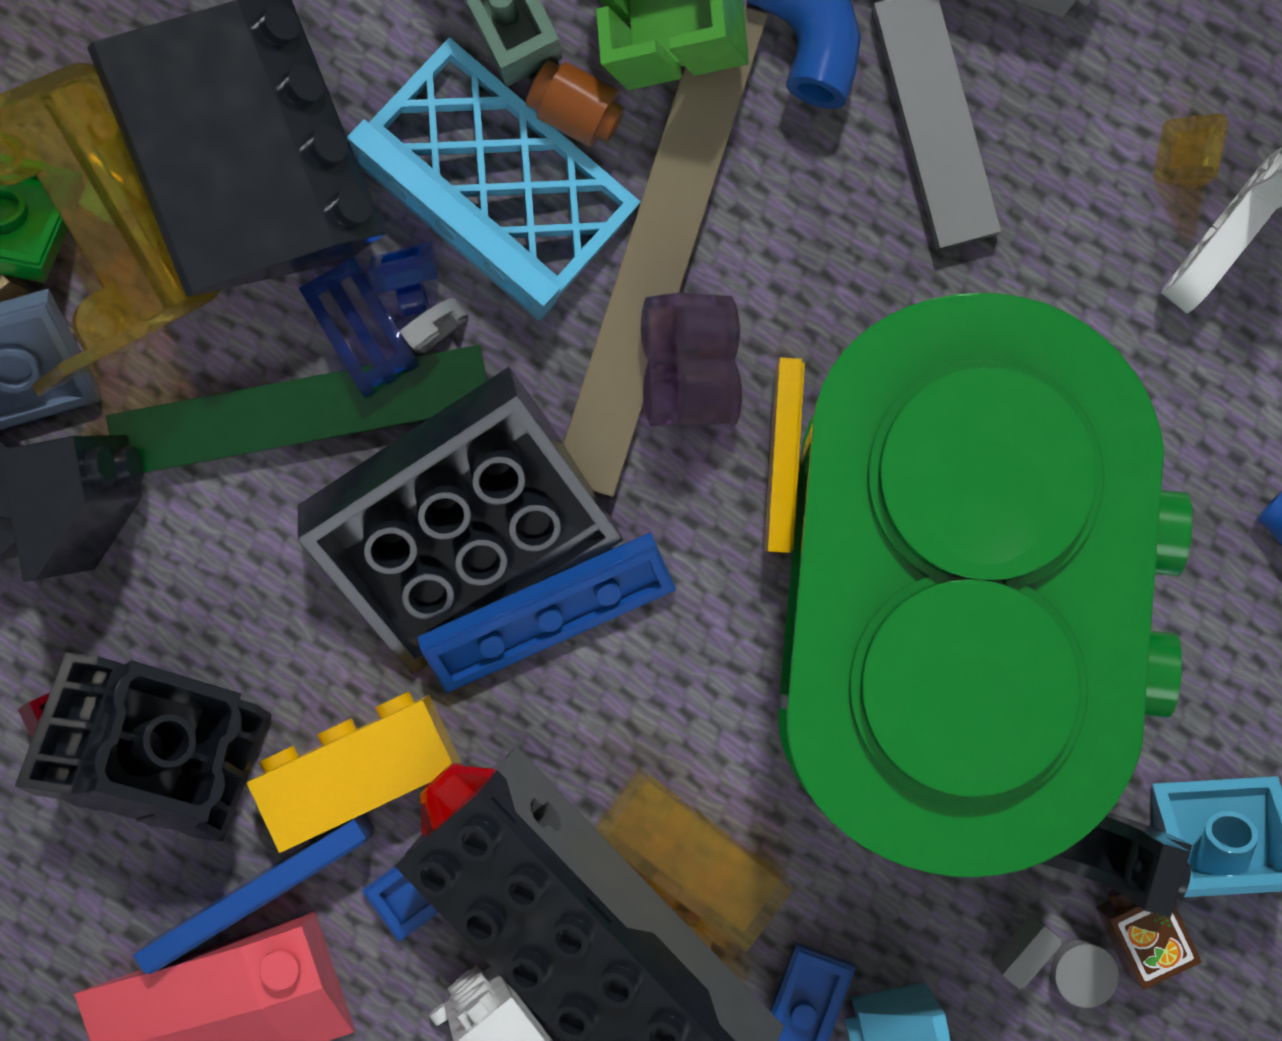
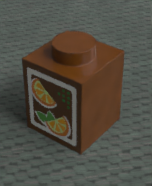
[1095,889,1202,990]

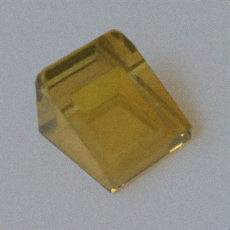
[1153,113,1228,190]

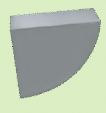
[399,298,468,355]

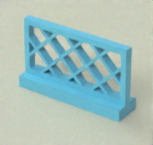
[347,37,641,322]

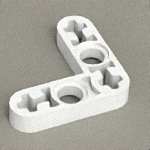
[1161,147,1282,313]

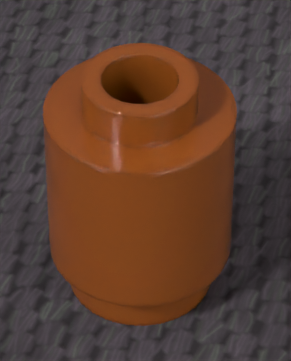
[526,59,625,148]

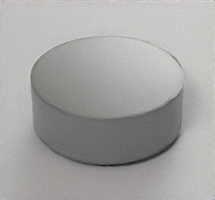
[1051,939,1119,1008]

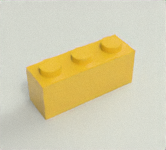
[247,691,461,853]

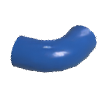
[746,0,861,109]

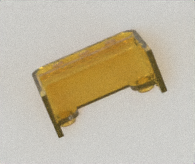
[0,63,220,397]

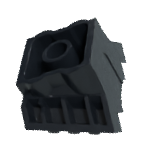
[15,652,272,842]

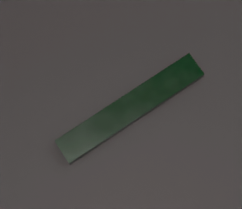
[106,345,488,474]

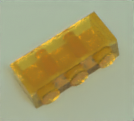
[592,765,793,952]

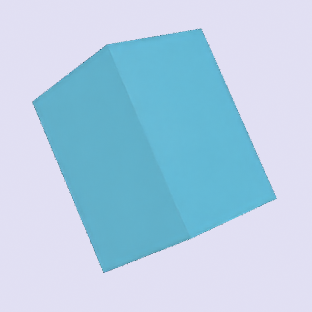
[1151,776,1282,897]

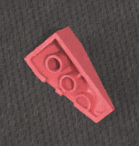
[74,911,355,1041]

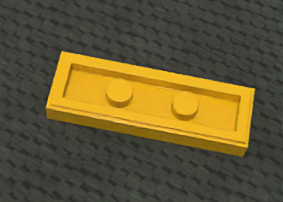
[764,357,805,553]

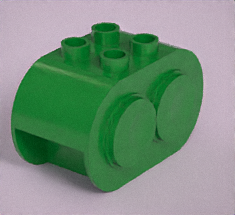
[778,293,1193,877]

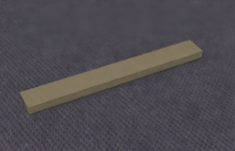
[564,6,768,497]

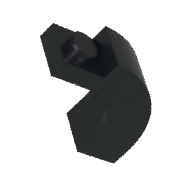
[1040,812,1192,918]

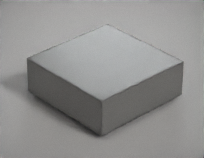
[991,914,1062,990]

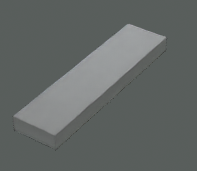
[872,0,1001,251]

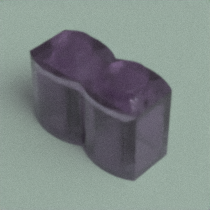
[641,293,742,426]

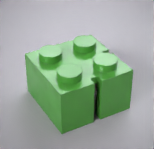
[596,0,749,91]

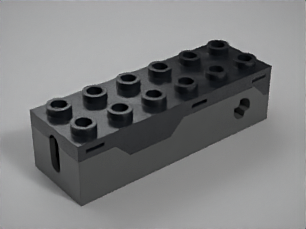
[395,746,784,1041]

